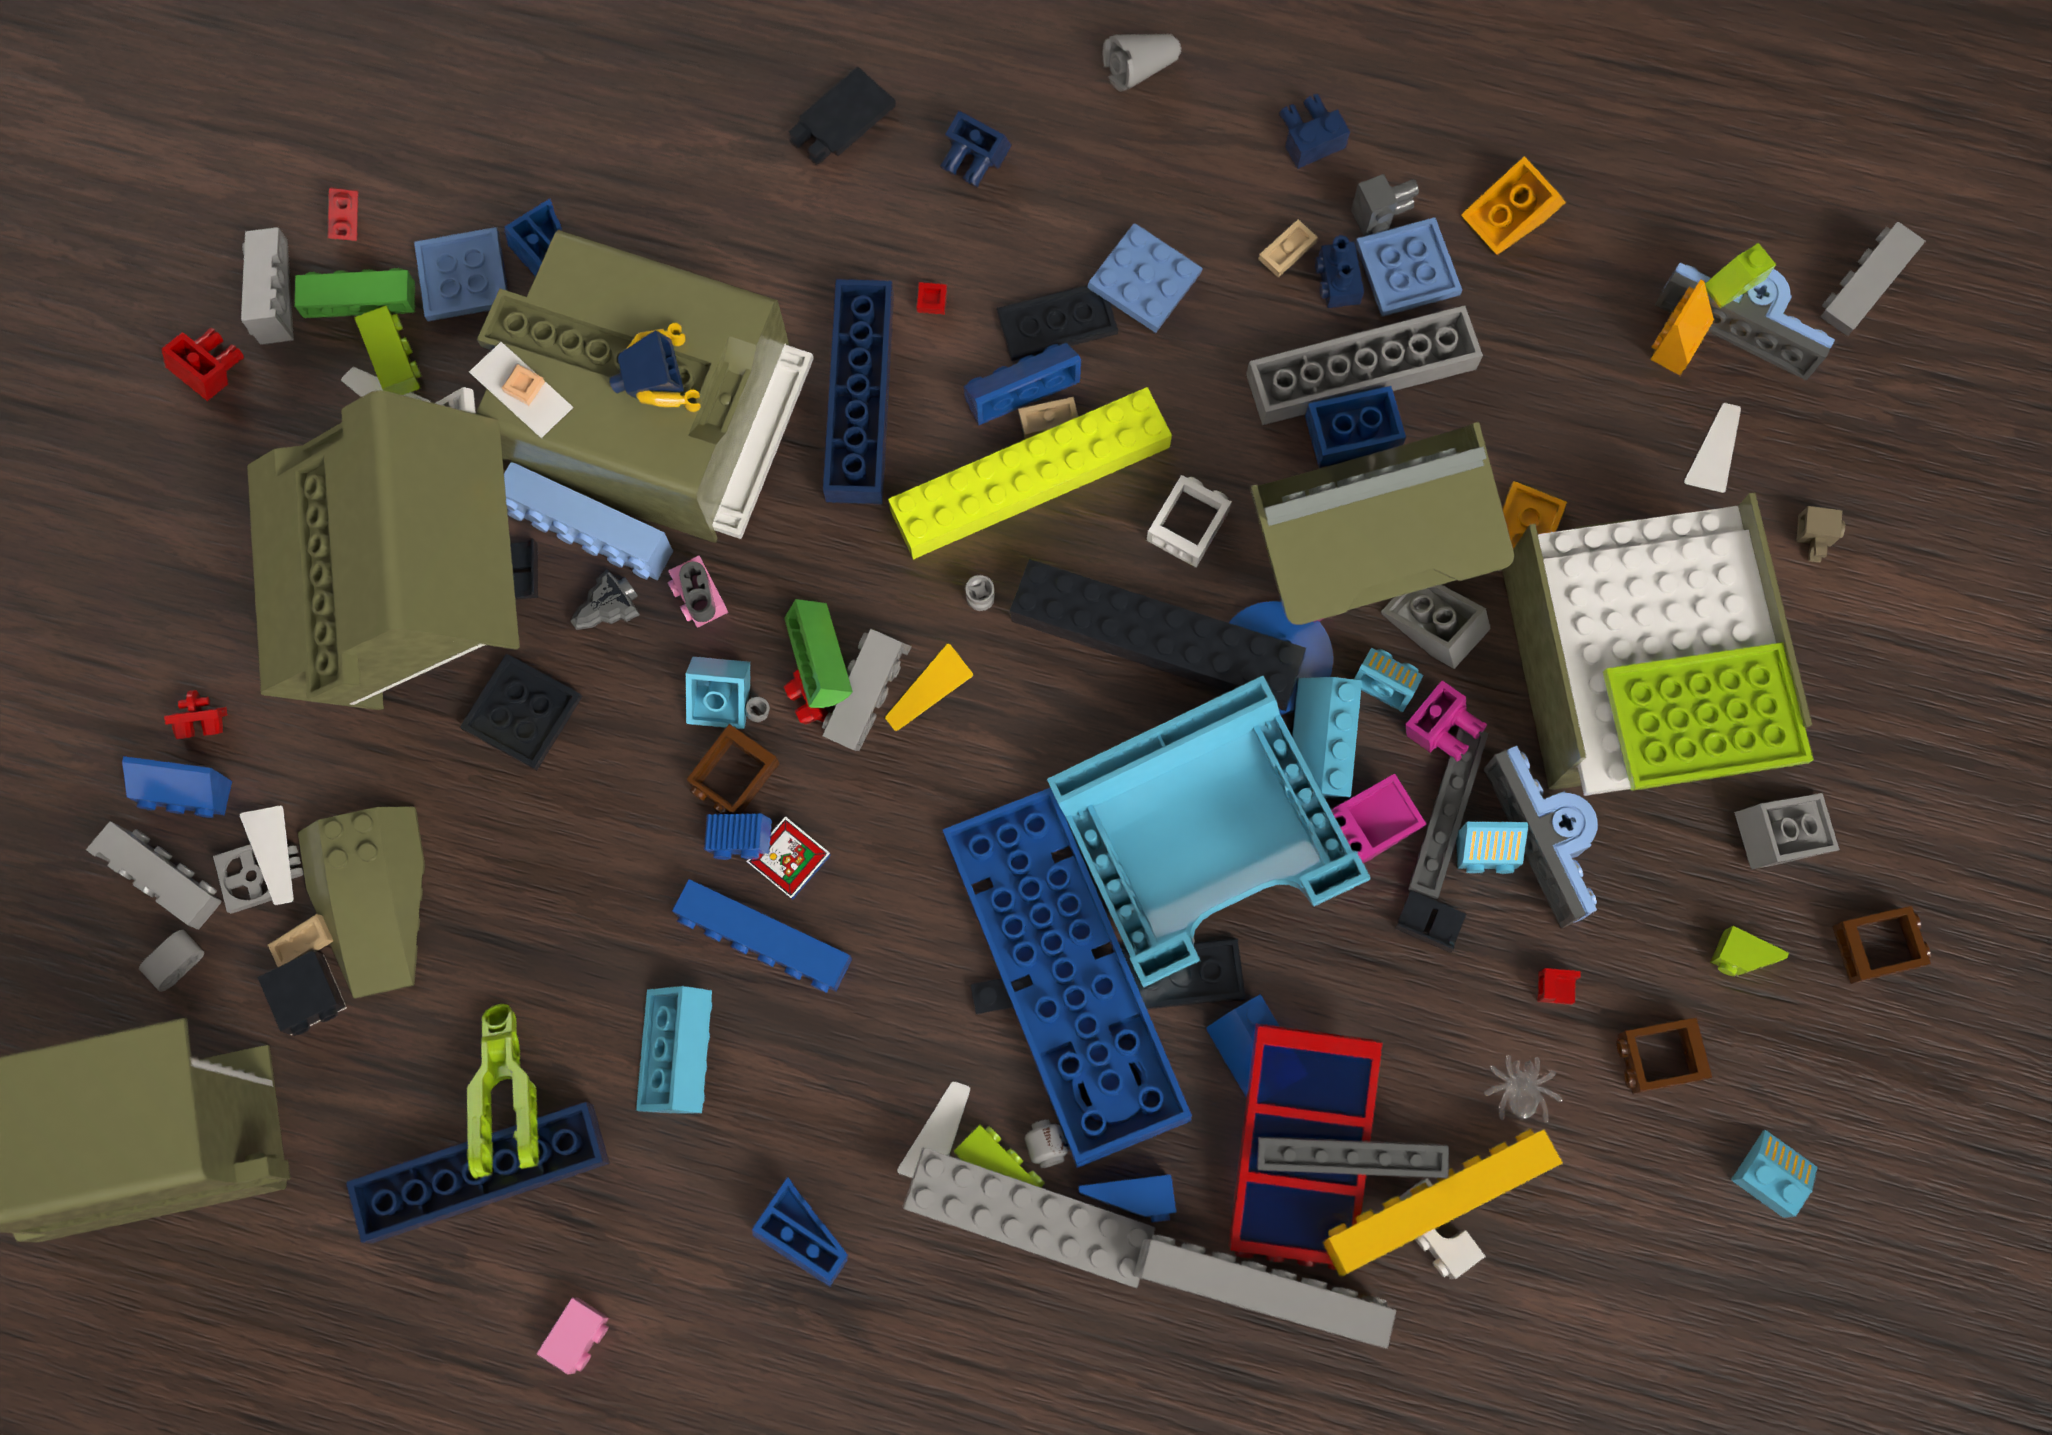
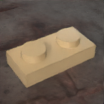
[1259,220,1318,277]
[1018,397,1078,439]

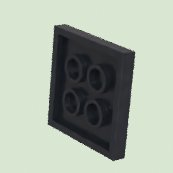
[460,654,583,771]

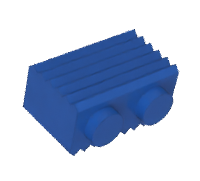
[704,813,772,860]

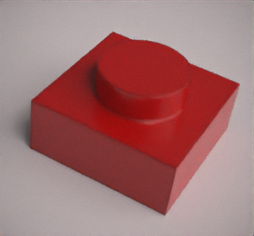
[917,282,947,315]

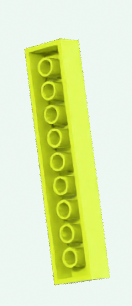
[888,387,1172,559]

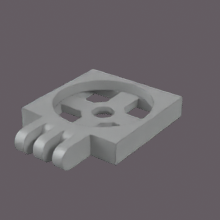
[213,844,304,914]

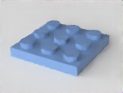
[1355,218,1462,317]
[1087,223,1203,333]
[414,227,508,321]

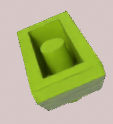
[1705,243,1776,308]
[1710,926,1789,976]

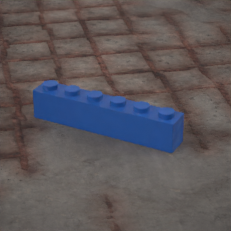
[672,879,852,993]

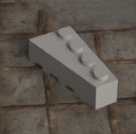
[1820,221,1925,337]
[241,227,294,344]
[822,629,912,751]
[86,821,222,930]

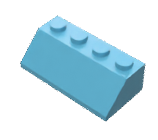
[1292,677,1362,801]
[636,986,712,1114]

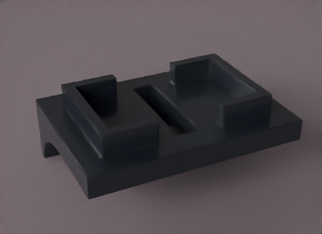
[510,538,538,599]
[1395,890,1467,953]

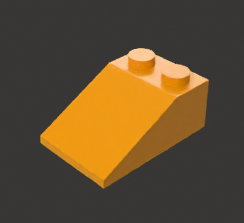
[1461,156,1566,255]

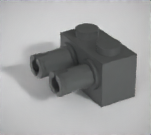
[1351,174,1419,237]

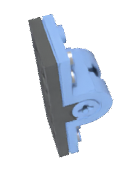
[1655,263,1835,380]
[1483,746,1598,928]

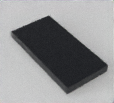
[996,285,1118,362]
[1122,938,1246,1010]

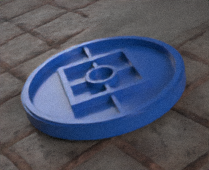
[1229,601,1333,715]

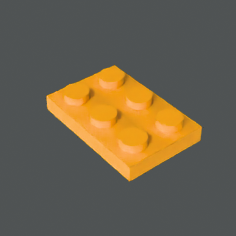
[1502,481,1567,549]

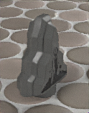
[570,569,640,630]

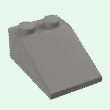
[1381,584,1491,669]
[1734,793,1839,870]

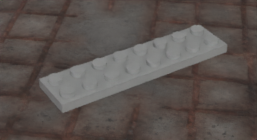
[903,1148,1156,1288]

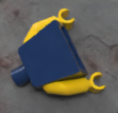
[609,323,701,412]

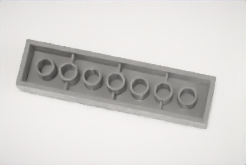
[1246,306,1483,425]
[1134,1235,1396,1348]

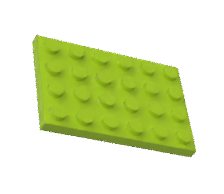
[1603,642,1813,791]

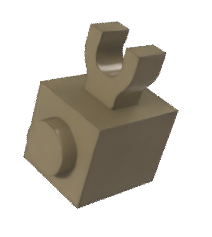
[1797,506,1845,563]

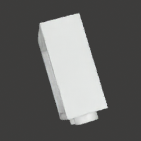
[1147,475,1231,567]

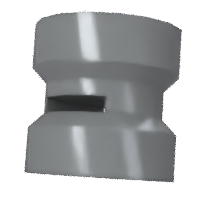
[965,575,995,611]

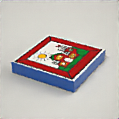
[747,817,831,900]

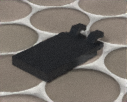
[789,67,896,166]

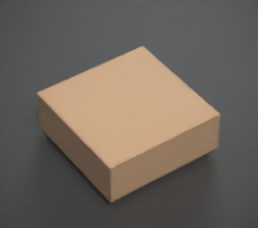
[502,364,545,406]

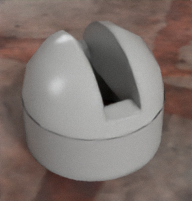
[746,697,770,723]

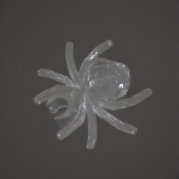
[1484,1055,1563,1123]

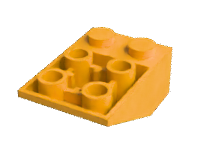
[1650,279,1714,376]

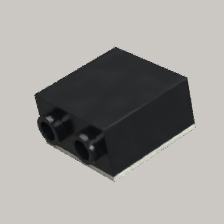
[257,950,347,1036]

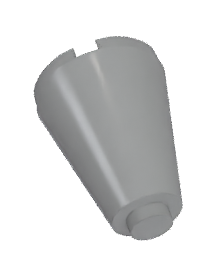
[1103,34,1181,91]

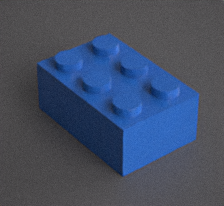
[1305,386,1406,468]

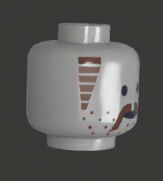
[1025,1120,1069,1168]

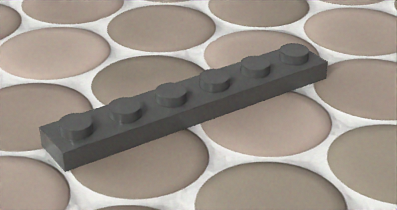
[1408,727,1489,899]
[1257,1136,1449,1178]

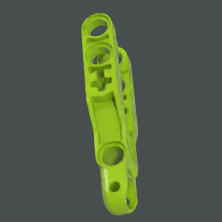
[467,1004,539,1178]

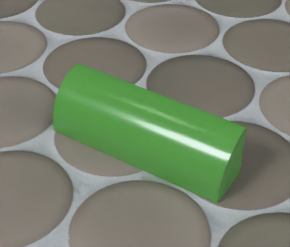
[784,599,853,708]

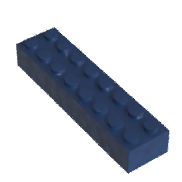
[823,279,894,504]
[346,1102,610,1243]

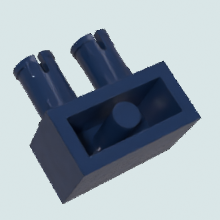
[1279,94,1350,169]
[940,111,1012,188]
[1315,236,1364,308]

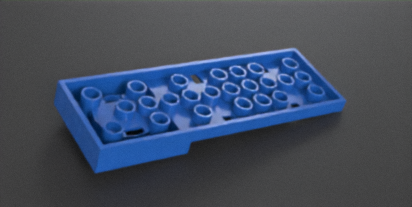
[943,787,1192,1168]

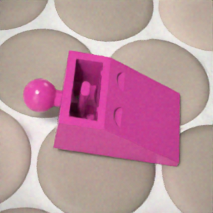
[1331,774,1426,864]

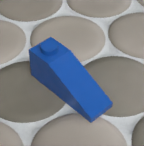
[1078,1175,1176,1222]

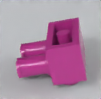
[1406,681,1487,762]

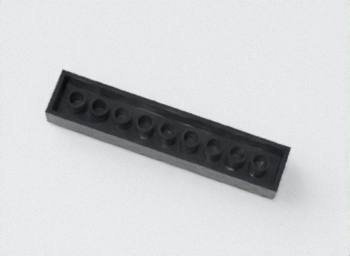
[1010,559,1306,711]

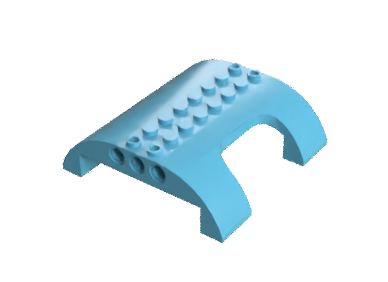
[1047,676,1370,987]

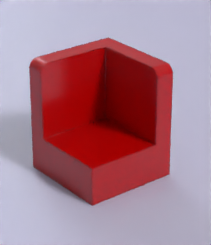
[1538,968,1581,1005]

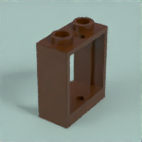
[686,724,780,815]
[1832,906,1931,984]
[1616,1017,1712,1094]

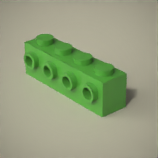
[295,268,415,318]

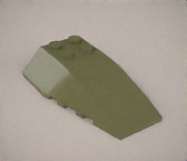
[298,807,425,999]

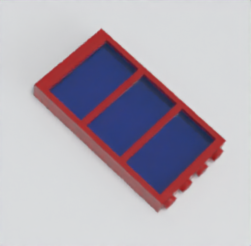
[1228,1023,1382,1270]

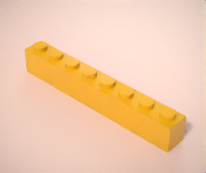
[1322,1128,1563,1277]

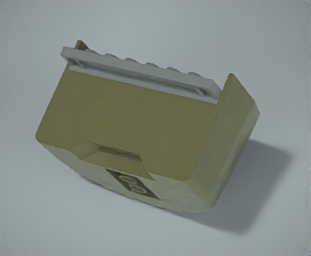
[1250,422,1514,625]

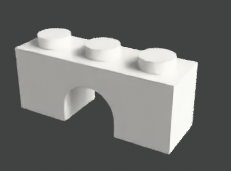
[1400,1178,1485,1279]

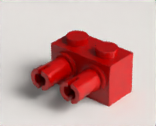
[161,328,244,401]

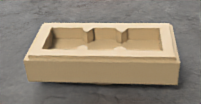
[268,914,334,967]

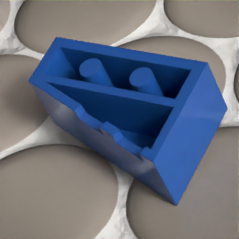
[505,199,562,277]
[752,1177,848,1287]

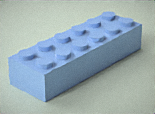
[504,462,673,580]

